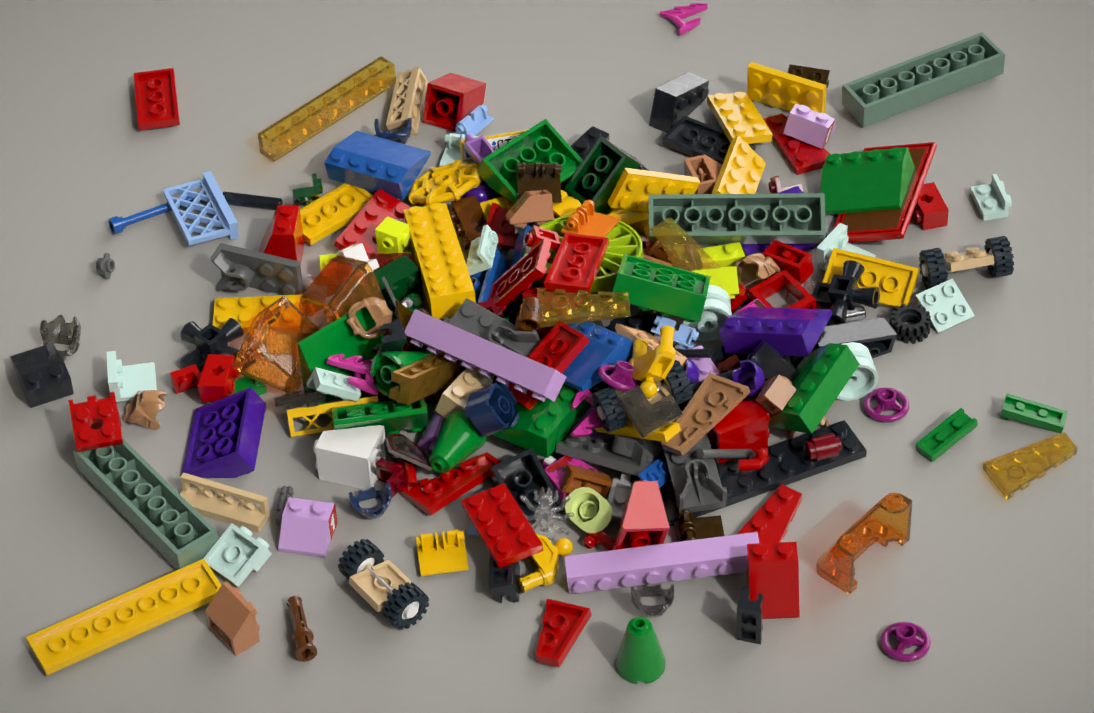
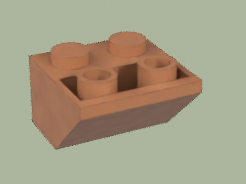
[684,154,722,194]
[505,190,554,227]
[205,581,260,656]

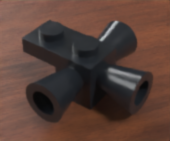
[812,260,880,326]
[180,318,244,372]

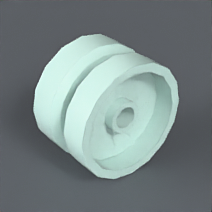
[683,285,732,342]
[837,342,878,401]

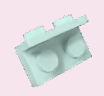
[970,174,1012,221]
[466,225,498,275]
[306,367,361,402]

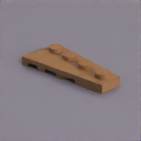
[661,373,750,456]

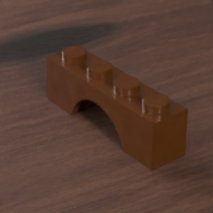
[449,195,502,254]

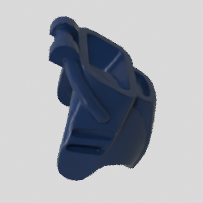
[374,118,412,144]
[349,483,391,520]

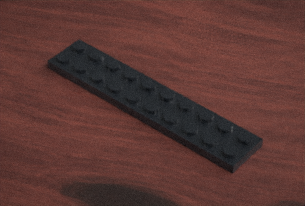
[659,420,867,527]

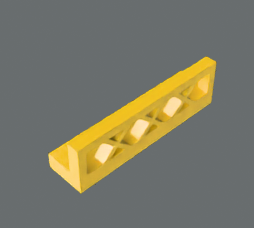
[287,396,378,437]

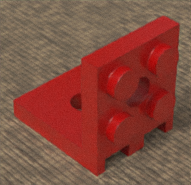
[68,392,124,452]

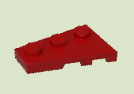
[536,599,592,667]

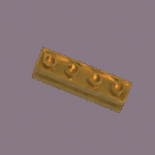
[389,352,461,405]

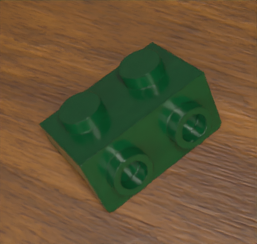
[293,173,323,206]

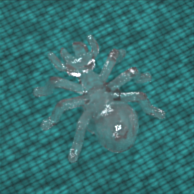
[520,487,574,542]

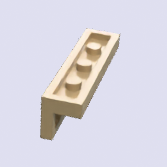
[386,67,428,136]
[180,472,270,533]

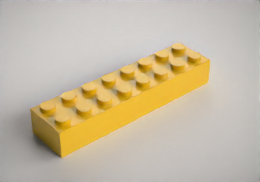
[404,203,476,319]

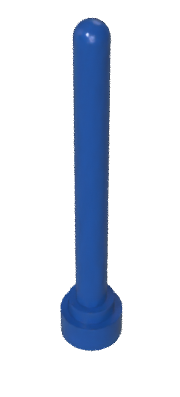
[108,192,200,235]

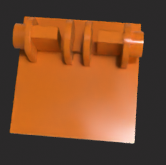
[561,200,620,237]

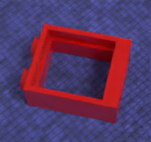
[748,269,817,309]

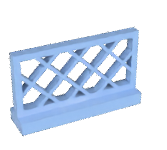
[163,171,239,246]

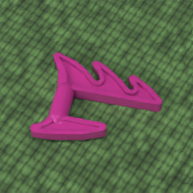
[660,3,708,35]
[326,354,380,395]
[570,389,603,437]

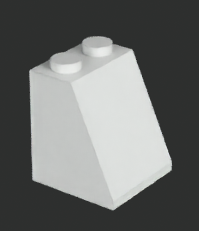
[313,425,388,490]

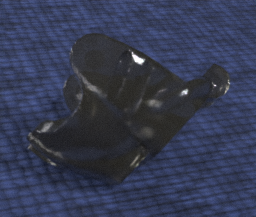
[40,314,81,361]
[631,584,674,618]

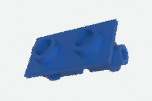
[638,458,670,488]

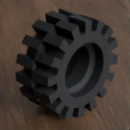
[890,303,931,344]

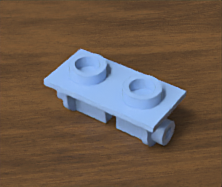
[454,105,494,138]
[651,315,699,349]

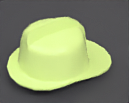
[565,487,613,533]

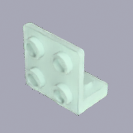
[816,223,876,271]
[106,351,157,402]

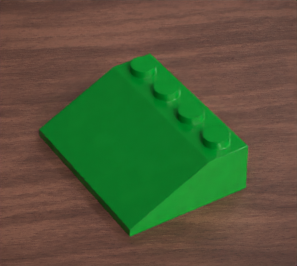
[477,119,583,203]
[820,147,915,215]
[611,254,711,323]
[297,307,385,405]
[768,343,860,434]
[492,383,594,458]
[332,398,428,435]

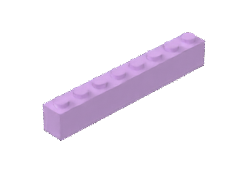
[404,309,566,402]
[564,532,759,594]

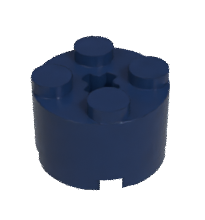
[464,383,519,437]

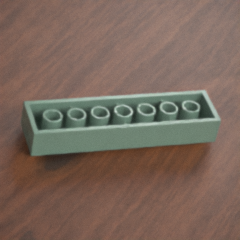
[842,32,1005,127]
[648,193,826,245]
[73,439,218,570]

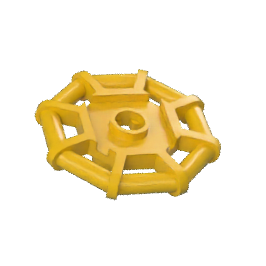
[408,160,480,206]

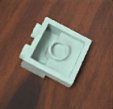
[204,523,272,587]

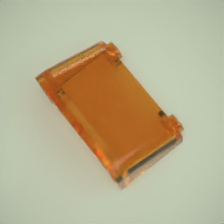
[299,255,384,322]
[232,296,320,393]
[816,493,912,595]

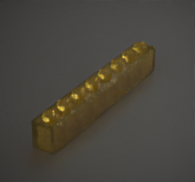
[258,56,396,162]

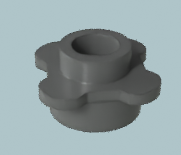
[96,253,115,279]

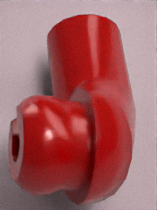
[738,447,769,471]
[395,459,418,487]
[583,531,615,551]

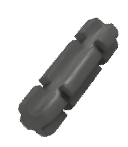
[275,486,294,526]

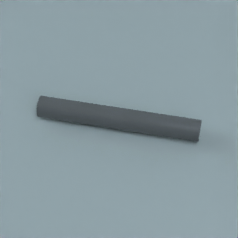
[697,449,753,458]

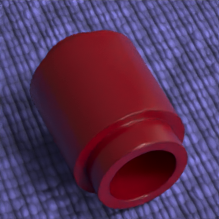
[805,433,842,461]

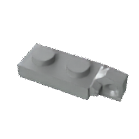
[608,472,634,524]

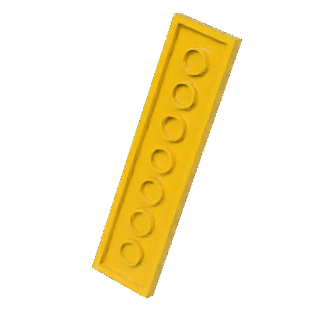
[26,558,221,676]

